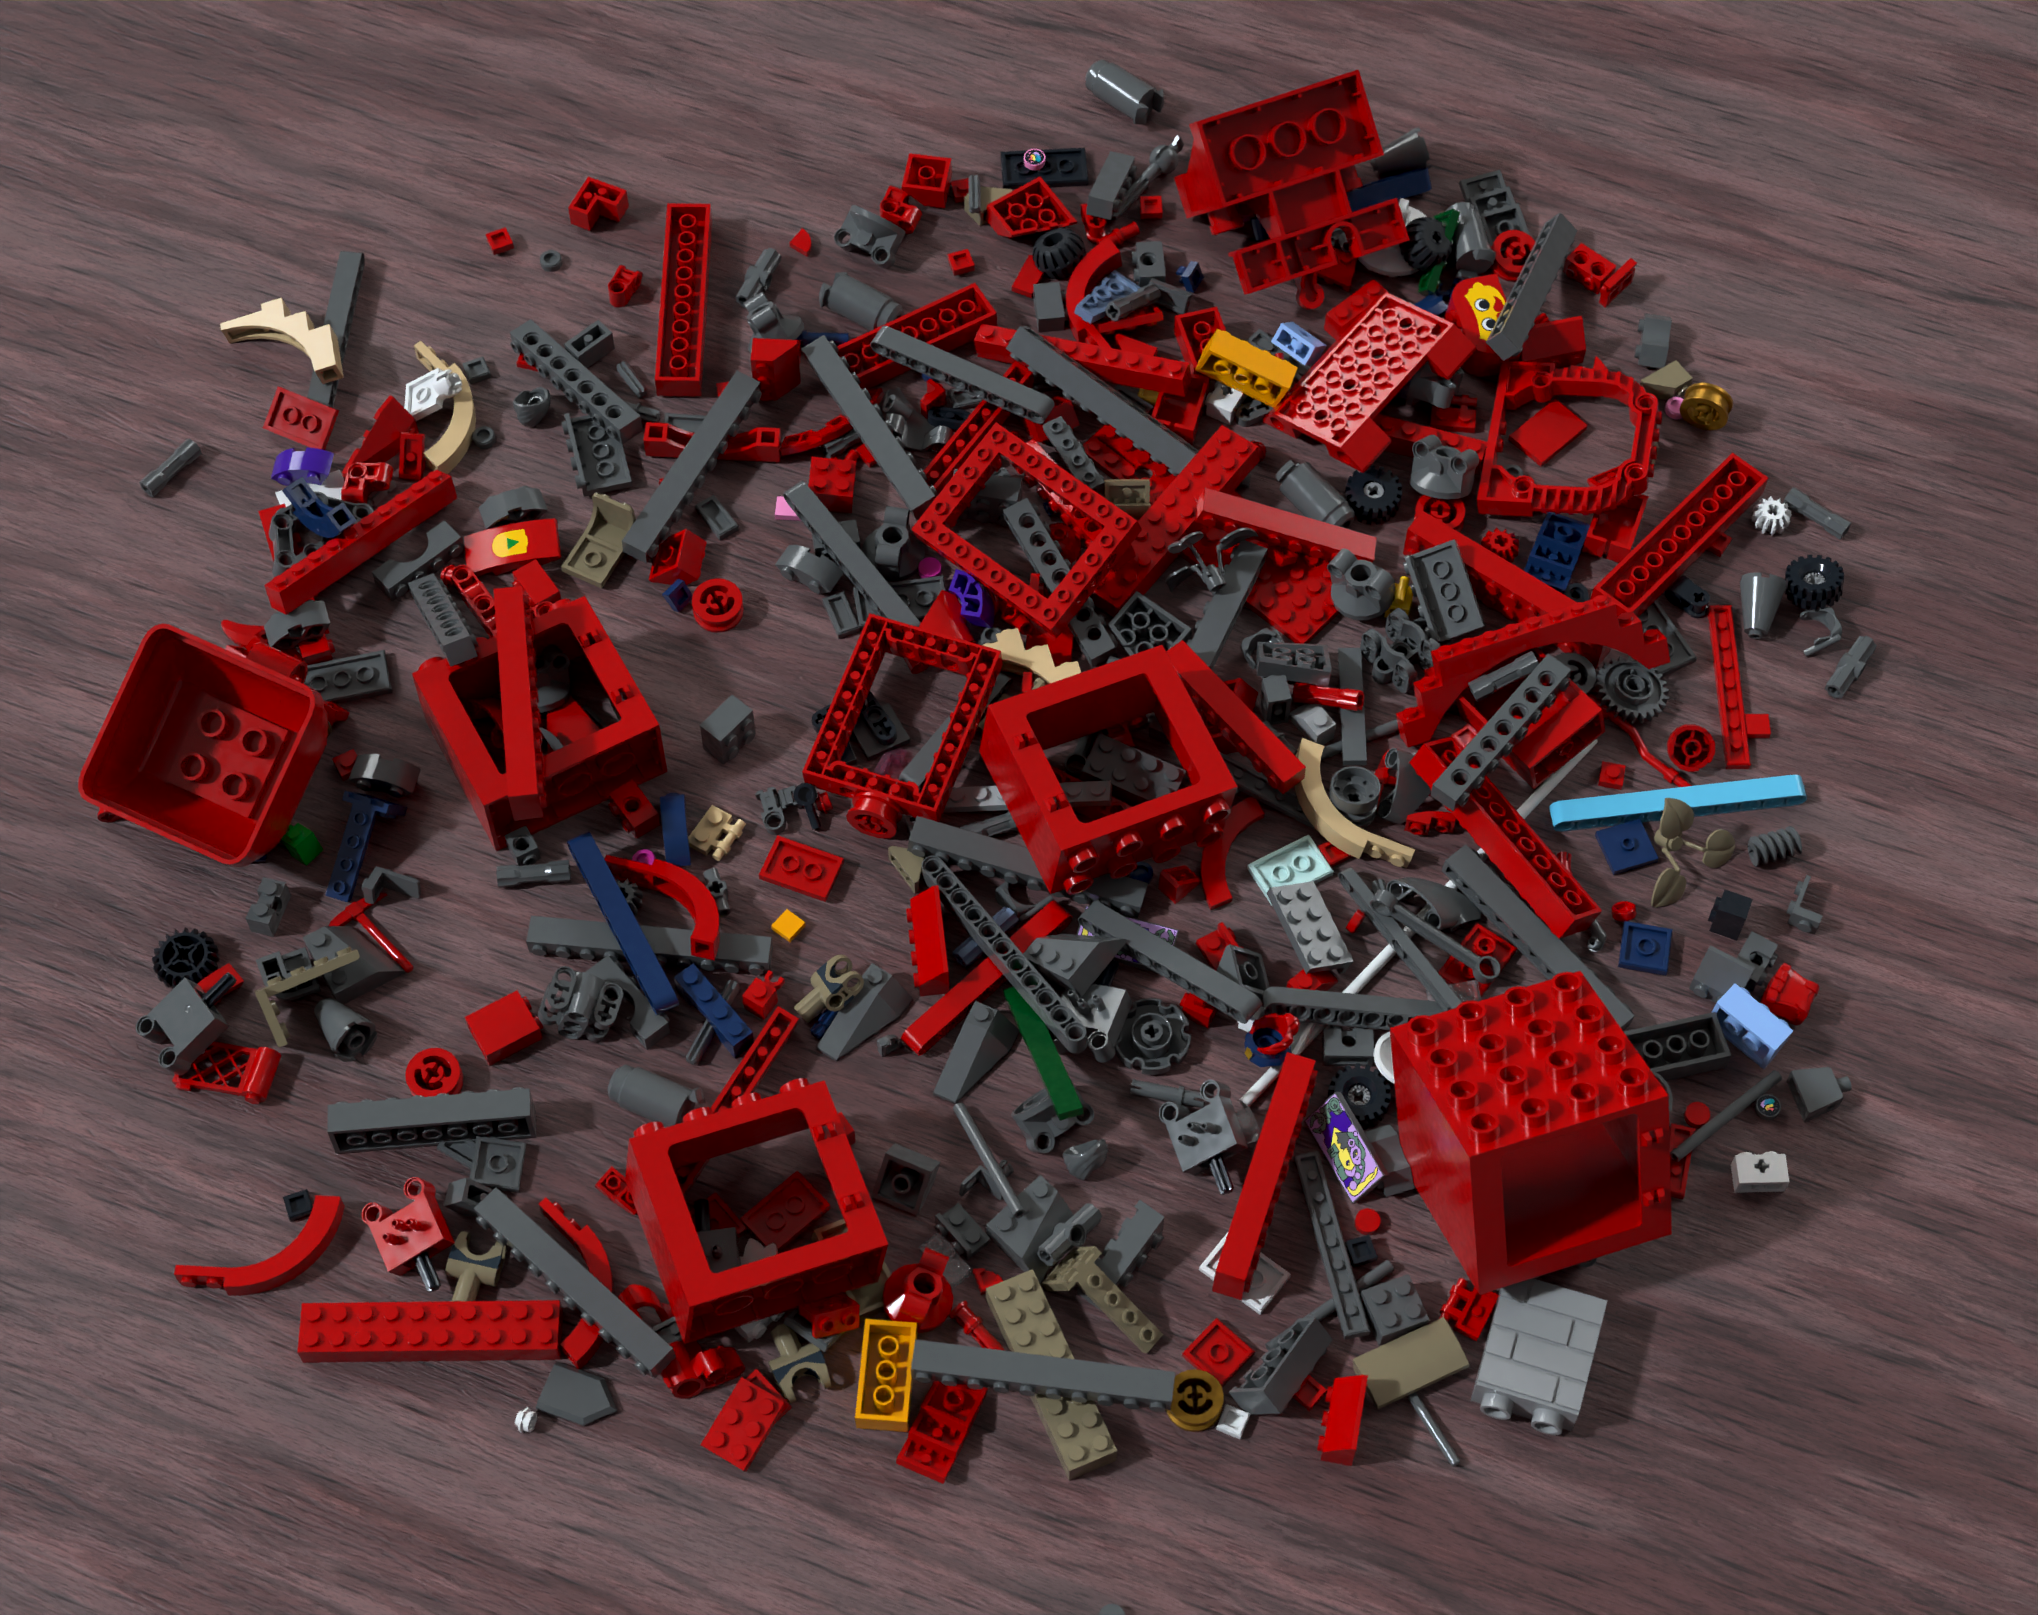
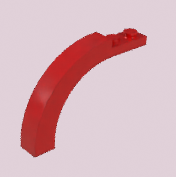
[1066,238,1122,348]
[604,855,720,960]
[174,1195,345,1296]
[539,1198,615,1370]

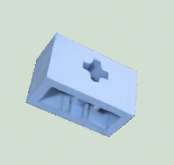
[1271,322,1327,366]

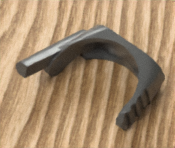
[1800,607,1842,657]
[1240,628,1286,670]
[995,881,1054,922]

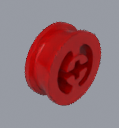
[1490,230,1535,282]
[1414,495,1465,533]
[692,578,744,633]
[846,792,903,839]
[405,1048,464,1097]

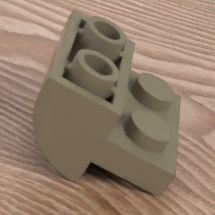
[1103,479,1151,521]

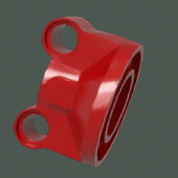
[882,1247,953,1333]

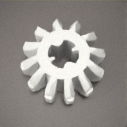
[1752,496,1791,536]

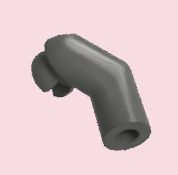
[1587,919,1607,952]

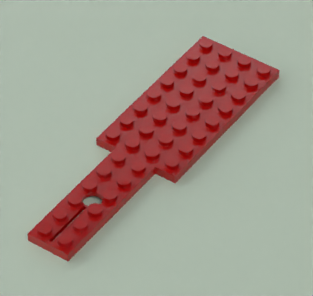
[1083,424,1340,644]

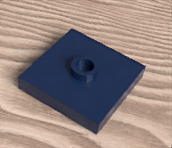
[1595,819,1659,875]
[1618,921,1673,976]

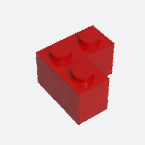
[568,177,629,231]

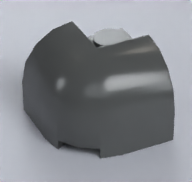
[256,947,321,1001]

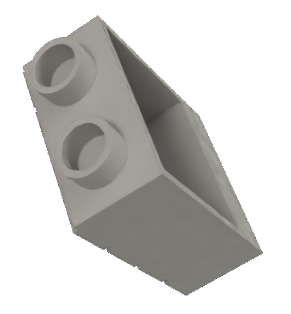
[1470,1279,1607,1435]

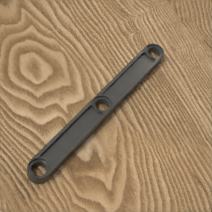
[1338,867,1462,1011]

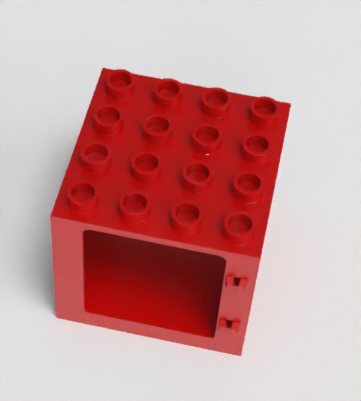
[1390,971,1672,1295]

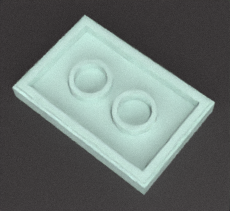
[1247,834,1334,906]

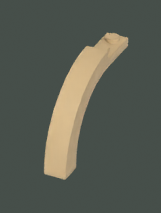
[414,341,476,474]
[1295,738,1415,868]

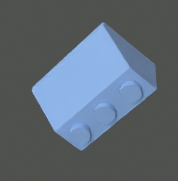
[1711,983,1793,1069]

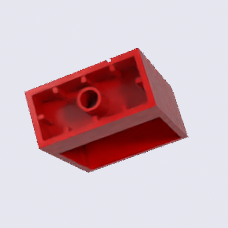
[1456,647,1606,789]

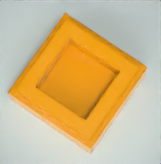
[771,909,806,942]

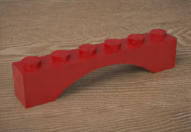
[643,422,782,462]

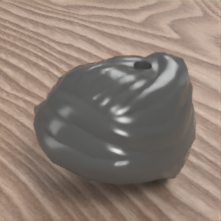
[513,387,550,427]
[1063,1139,1108,1181]

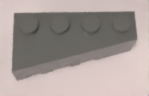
[1077,1200,1164,1311]
[1229,1317,1333,1415]

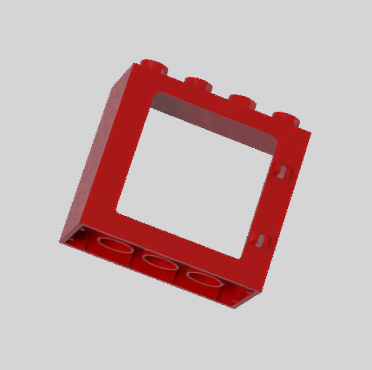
[412,596,668,851]
[979,645,1238,895]
[625,1078,888,1344]

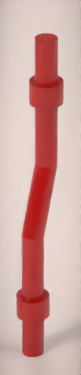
[1588,694,1692,787]

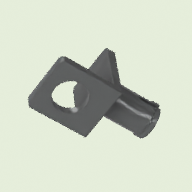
[959,1160,1014,1200]

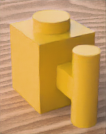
[1384,576,1414,618]

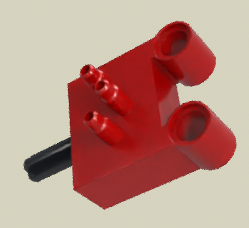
[361,1177,454,1292]

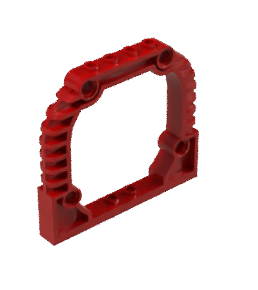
[1477,361,1662,517]

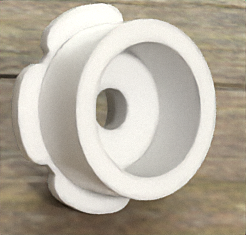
[515,1407,537,1433]

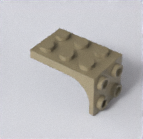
[561,493,636,589]

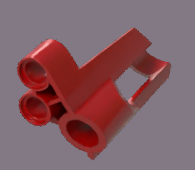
[618,1284,745,1399]

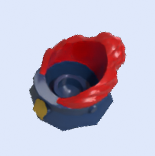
[1244,1013,1300,1067]

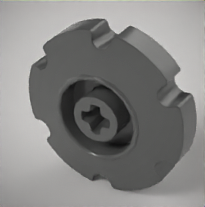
[1114,998,1191,1075]

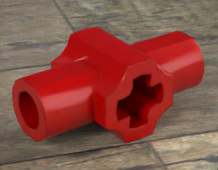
[999,600,1033,635]

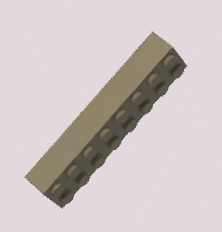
[986,1269,1117,1481]

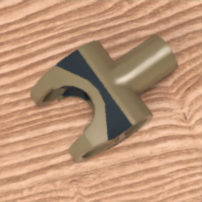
[794,955,864,1023]
[445,1231,506,1301]
[768,1324,831,1404]

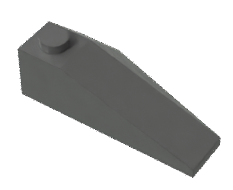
[816,963,913,1061]
[933,1001,1020,1104]

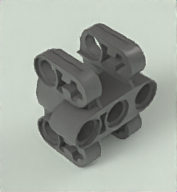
[1360,608,1441,693]
[538,966,623,1042]

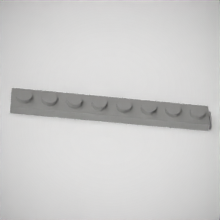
[943,780,1112,813]

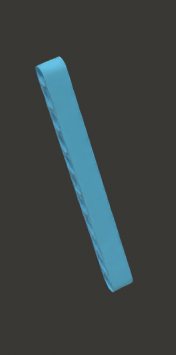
[1549,775,1807,831]

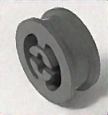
[1554,653,1596,696]

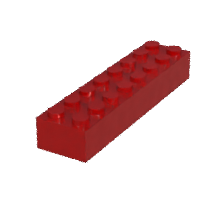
[837,283,997,390]

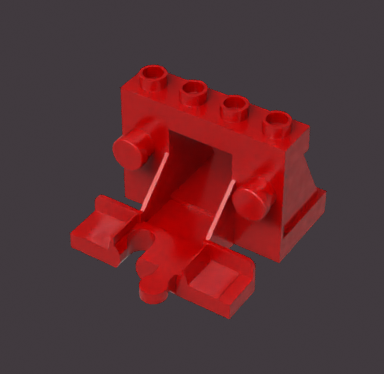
[1174,69,1410,309]

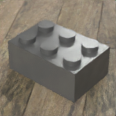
[953,469,1022,526]

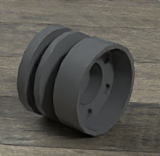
[1329,766,1381,829]

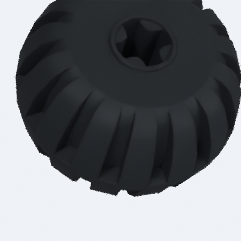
[1399,217,1452,271]
[1032,228,1086,279]

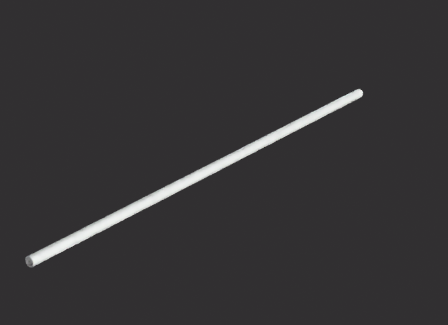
[1239,739,1598,1109]

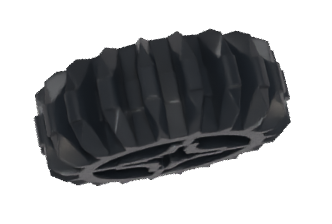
[152,927,220,988]

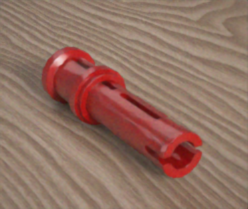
[949,1300,1006,1351]

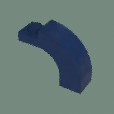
[282,477,357,538]
[660,793,691,867]

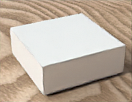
[1216,1404,1250,1439]

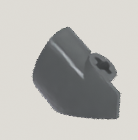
[1378,748,1431,824]

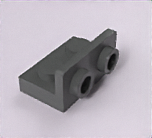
[934,1203,991,1261]

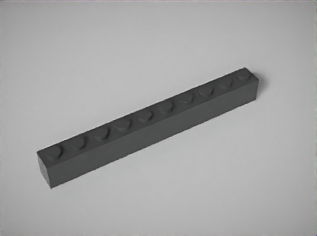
[1486,212,1578,361]
[1006,326,1199,477]
[802,335,938,521]
[622,371,762,564]
[1146,540,1267,746]
[907,816,1148,918]
[1442,844,1635,1031]
[526,916,773,975]
[474,1188,676,1379]
[911,1340,1175,1412]

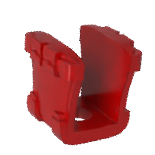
[1759,963,1820,1025]

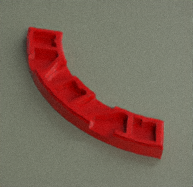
[780,388,884,456]
[1201,797,1265,910]

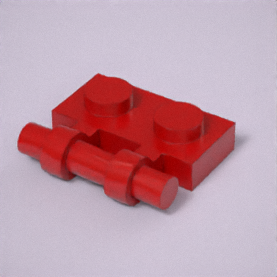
[1430,394,1477,433]
[1439,1278,1499,1341]

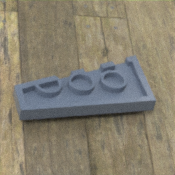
[1074,270,1141,324]

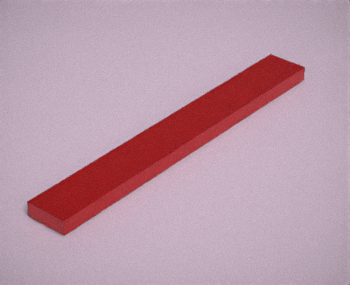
[1707,605,1751,769]

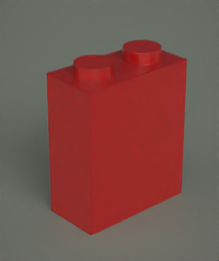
[465,990,543,1066]

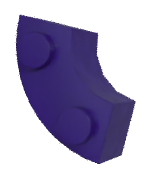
[271,447,334,486]
[949,569,995,628]

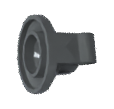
[834,205,906,269]
[744,292,804,354]
[1405,360,1464,408]
[1410,434,1479,499]
[862,506,925,581]
[1327,548,1395,620]
[498,644,572,713]
[1011,1079,1094,1153]

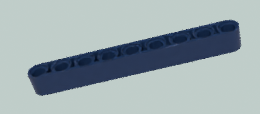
[1250,167,1432,241]
[567,832,679,1016]

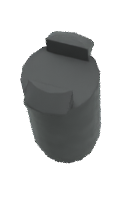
[1085,59,1164,125]
[1445,202,1496,280]
[819,272,904,331]
[1276,460,1355,529]
[607,1064,706,1127]

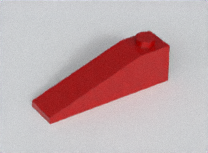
[342,395,419,481]

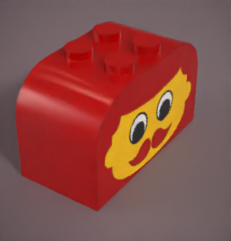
[1444,273,1523,377]

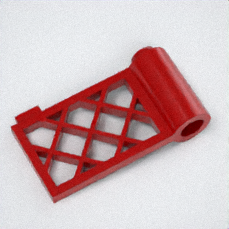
[172,1042,281,1105]

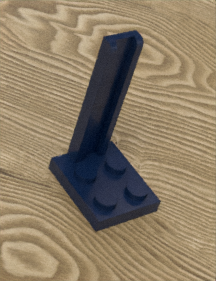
[325,791,407,903]

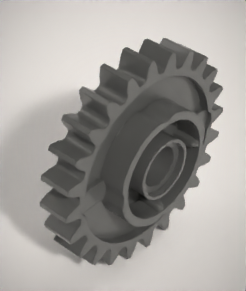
[1594,656,1669,724]

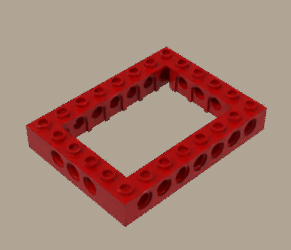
[911,422,1142,638]
[802,613,1003,822]

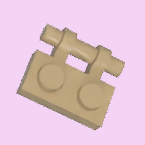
[688,805,746,861]

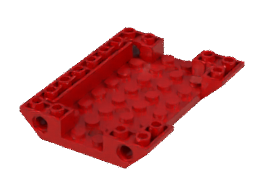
[1263,292,1477,473]

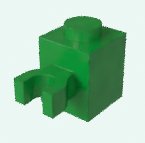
[280,823,323,866]

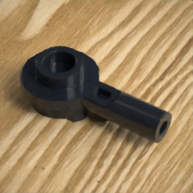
[794,783,821,830]

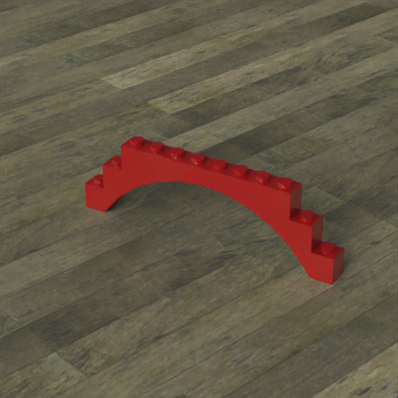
[1396,595,1670,747]

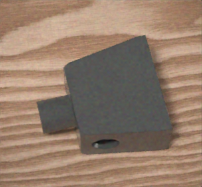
[1787,1067,1852,1123]

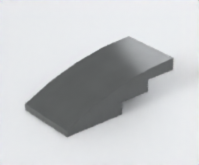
[1459,170,1530,252]

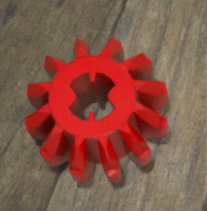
[1481,528,1519,563]

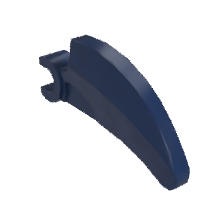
[1414,283,1452,317]

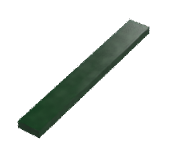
[1003,987,1084,1121]

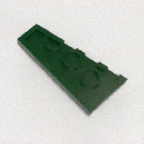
[1417,209,1460,296]

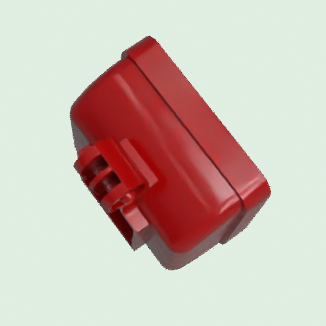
[78,623,328,868]

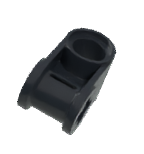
[1665,576,1710,618]

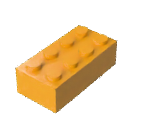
[1195,329,1298,408]
[855,1319,917,1432]

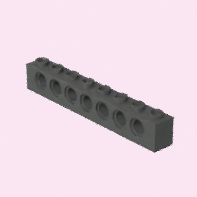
[510,319,643,444]
[1003,498,1118,668]
[408,573,479,666]
[1431,654,1571,812]

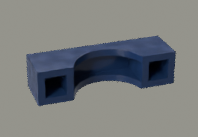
[674,963,754,1058]

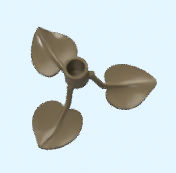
[1651,798,1735,907]

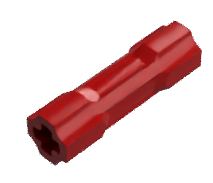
[1292,682,1365,711]

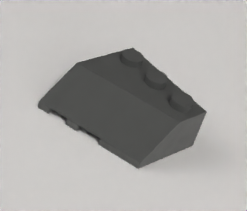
[1108,591,1192,656]
[1256,642,1331,686]
[303,926,405,1005]
[1023,934,1127,997]
[986,1175,1073,1284]

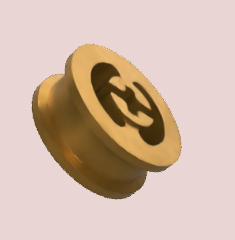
[1680,383,1733,430]
[1166,1369,1224,1432]

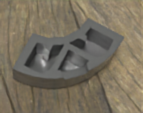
[1634,313,1672,368]
[479,486,548,529]
[775,545,844,594]
[264,599,331,650]
[348,754,421,798]
[1365,1124,1414,1197]

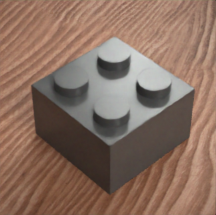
[700,695,756,764]
[1360,1274,1429,1347]

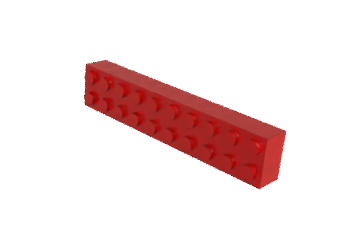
[655,203,712,396]
[1090,425,1260,617]
[1590,453,1769,617]
[1403,510,1611,670]
[493,586,547,821]
[1409,736,1602,939]
[1212,1052,1318,1300]
[297,1300,563,1363]

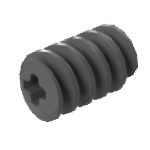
[1748,826,1802,867]

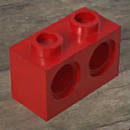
[1563,243,1616,295]

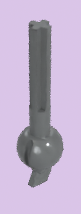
[1111,135,1184,221]

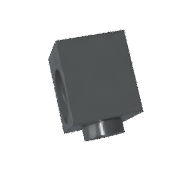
[504,825,541,866]

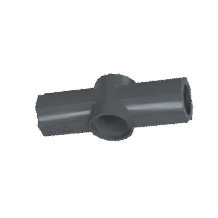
[736,248,781,308]
[1825,636,1877,698]
[1037,1203,1102,1266]

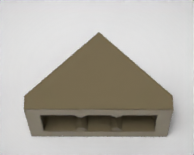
[888,846,926,894]

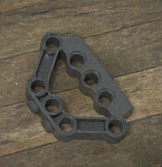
[269,492,374,577]

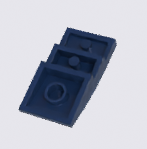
[1524,512,1590,594]

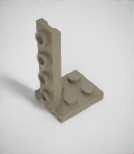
[254,946,360,1048]
[1040,1246,1163,1353]

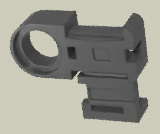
[755,785,802,835]

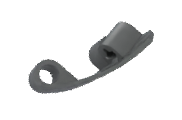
[883,388,954,454]
[1386,877,1481,932]

